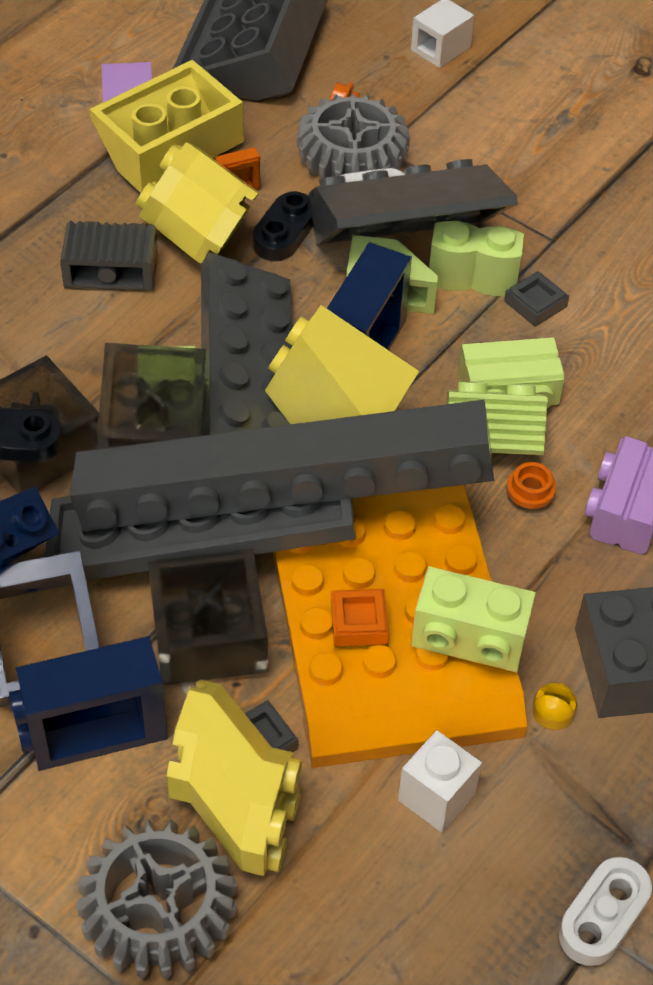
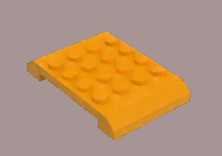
[272,485,528,768]

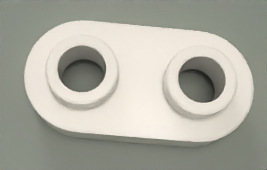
[559,857,652,966]

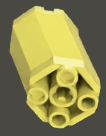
[135,142,260,264]
[167,679,302,876]

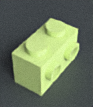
[411,566,536,672]

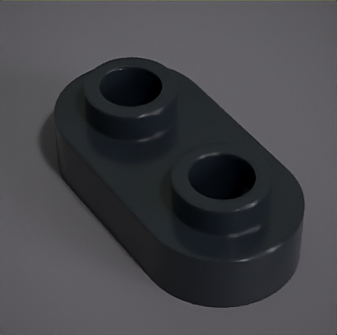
[253,191,313,261]
[0,408,63,463]

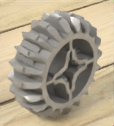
[297,93,410,179]
[76,818,237,980]

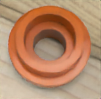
[506,462,556,509]

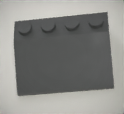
[173,0,327,101]
[309,159,518,245]

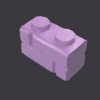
[584,436,653,555]

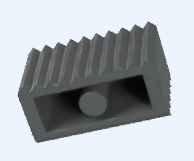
[60,220,158,290]

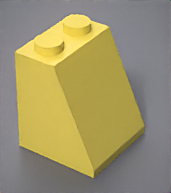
[265,305,419,424]

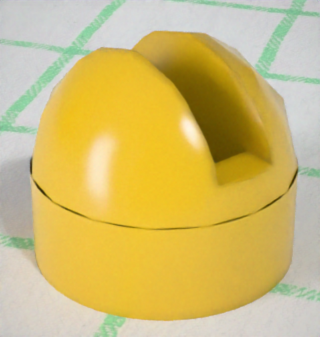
[532,682,577,730]

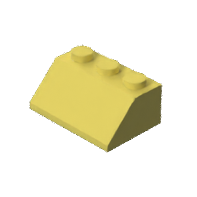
[89,60,244,193]

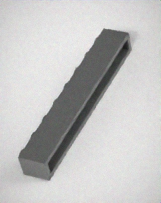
[69,400,494,531]

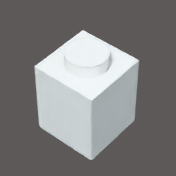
[411,0,475,68]
[398,730,482,833]

